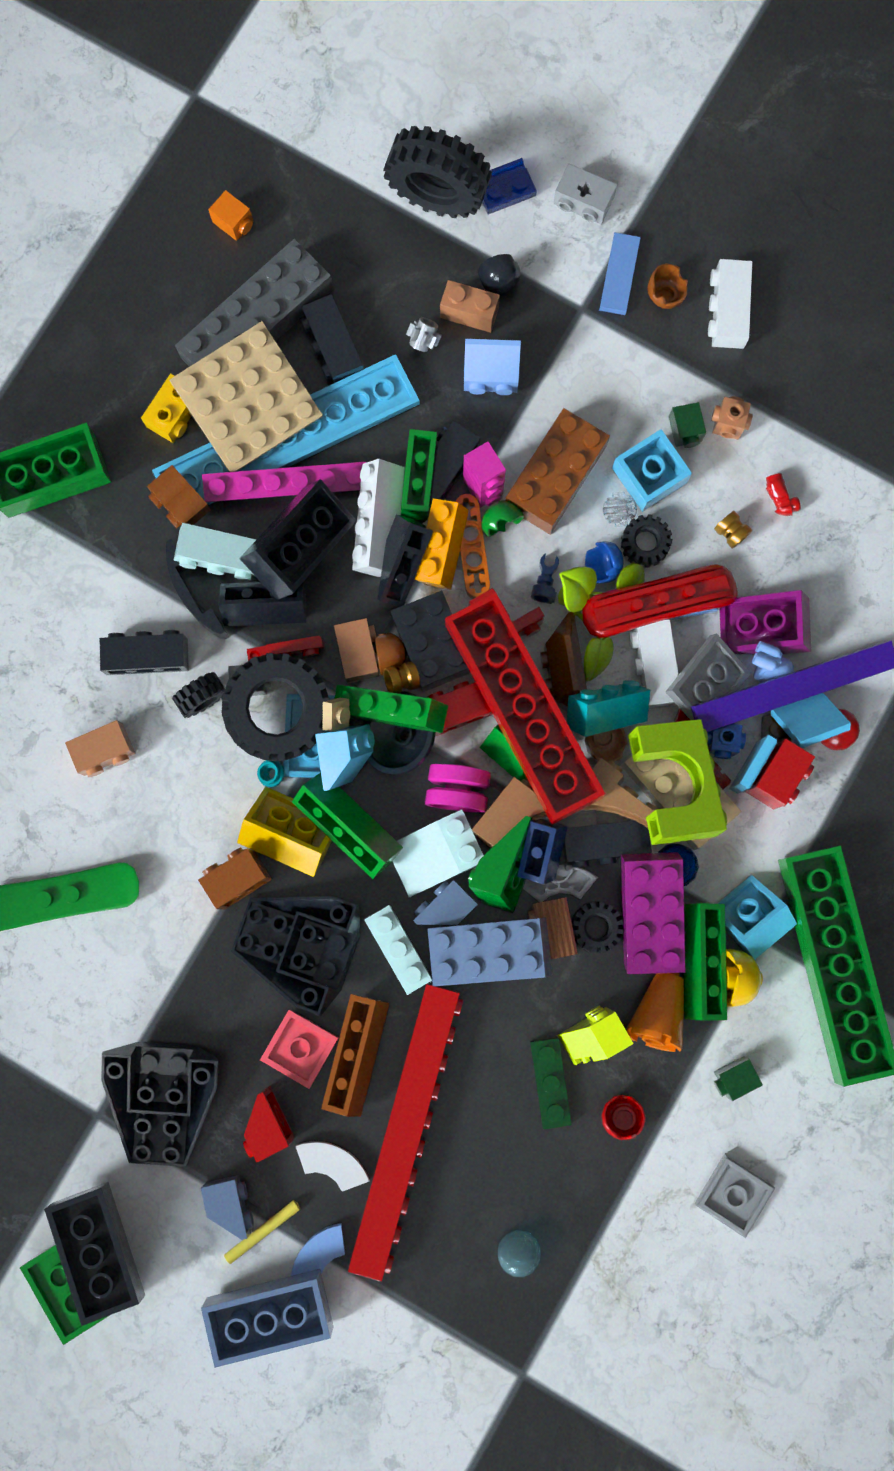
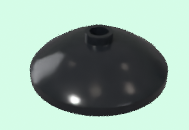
[362,691,436,775]

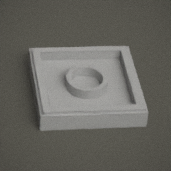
[695,1154,775,1238]

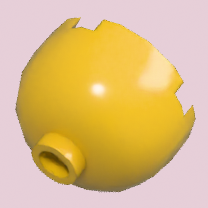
[726,949,763,1007]

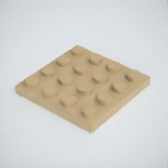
[170,321,323,472]

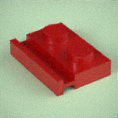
[512,607,545,637]

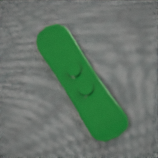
[0,862,139,931]

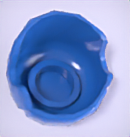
[585,541,624,584]

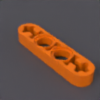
[455,494,490,599]

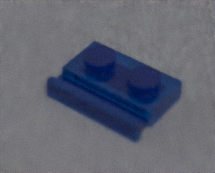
[482,158,537,215]

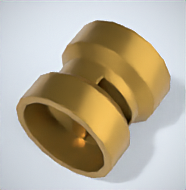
[714,511,753,549]
[383,661,420,694]

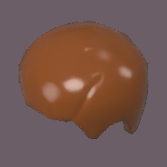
[647,263,688,309]
[375,633,407,676]

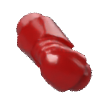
[766,473,801,516]

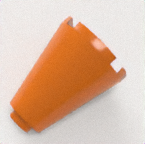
[626,973,684,1052]

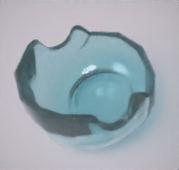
[498,1230,541,1278]

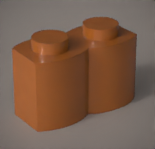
[147,465,211,529]

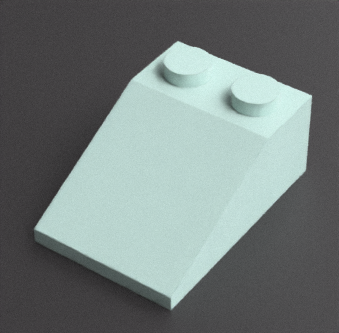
[393,810,484,897]

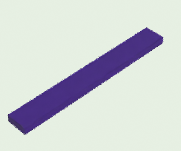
[691,641,894,732]

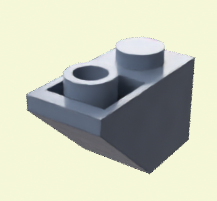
[413,880,478,925]
[201,1175,254,1240]

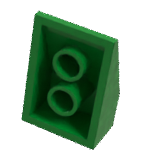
[469,816,533,913]

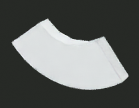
[296,1141,370,1191]

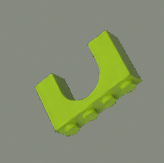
[628,719,727,845]

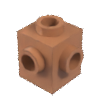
[711,396,753,440]

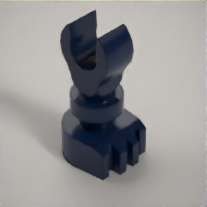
[531,554,559,604]

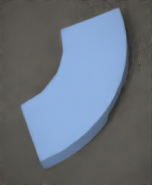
[291,1223,345,1276]

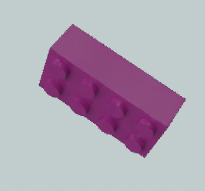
[621,852,685,974]

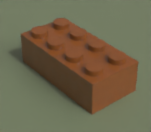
[505,408,610,535]

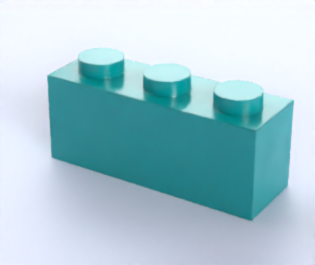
[567,680,651,737]

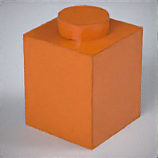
[208,190,254,241]

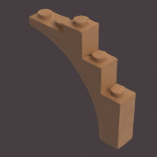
[472,758,658,848]

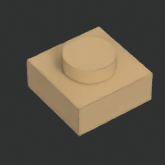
[323,698,350,731]

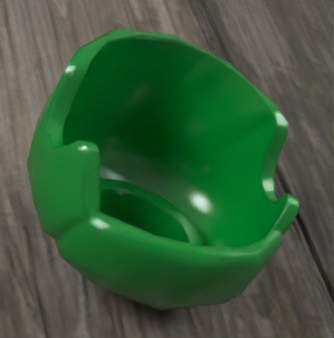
[481,500,524,537]

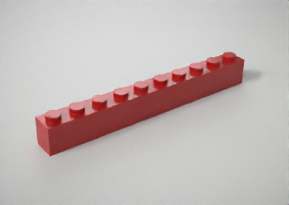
[348,983,463,1281]

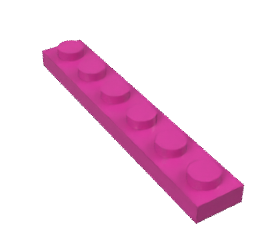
[202,462,366,502]

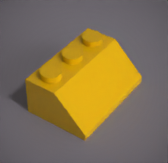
[237,786,332,877]

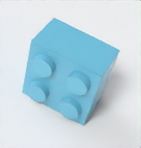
[612,429,692,512]

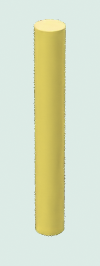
[224,1200,300,1264]

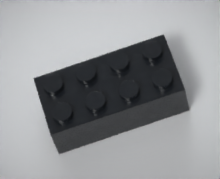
[239,479,357,600]
[44,1182,145,1326]

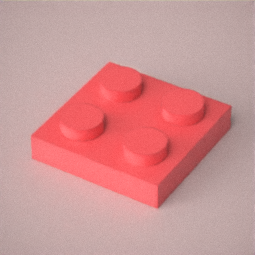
[260,1009,339,1089]

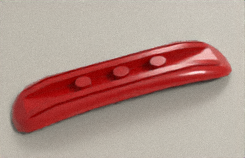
[582,564,738,638]

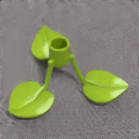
[558,563,645,682]

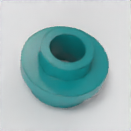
[257,760,285,787]

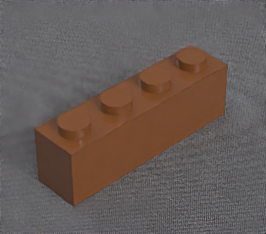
[321,994,389,1117]

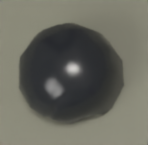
[478,254,521,294]

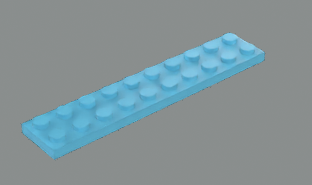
[152,354,420,505]

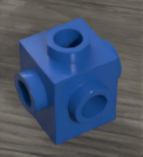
[707,723,746,759]

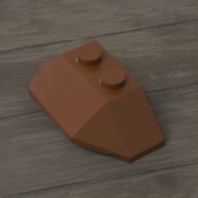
[540,612,587,712]

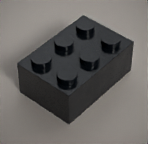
[391,590,470,692]

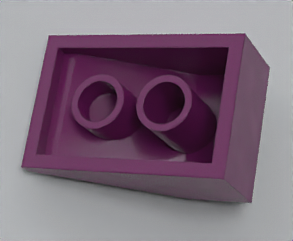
[720,590,811,654]

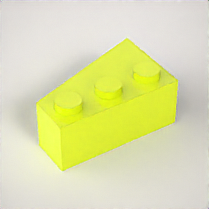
[557,1005,634,1065]

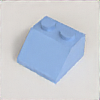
[464,339,521,395]

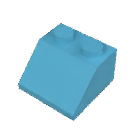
[315,724,375,791]
[717,875,797,960]

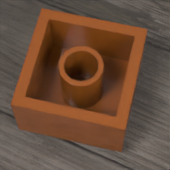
[198,847,272,910]

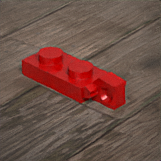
[247,636,325,661]

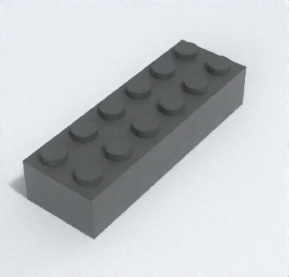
[175,239,333,367]

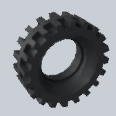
[383,126,492,218]
[221,653,330,761]

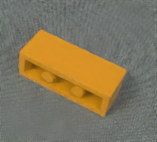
[415,498,469,590]

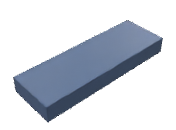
[599,232,640,315]

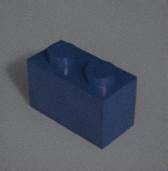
[517,819,568,885]

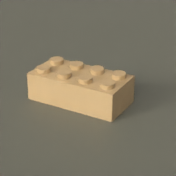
[621,756,742,850]

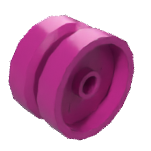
[425,764,491,813]

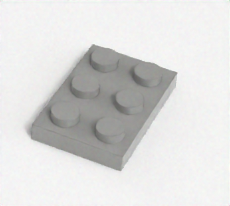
[666,633,751,720]

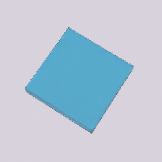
[771,693,851,748]
[729,735,777,794]

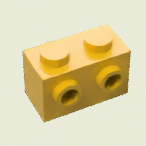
[141,373,192,443]

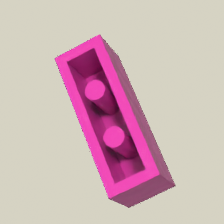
[463,442,506,508]

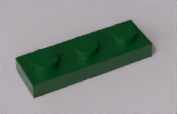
[530,1038,572,1129]

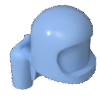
[752,641,794,682]

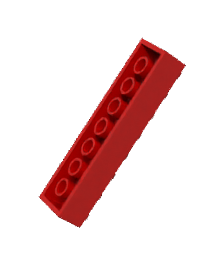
[445,592,605,825]

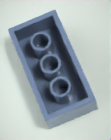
[428,917,552,986]
[201,1269,334,1368]

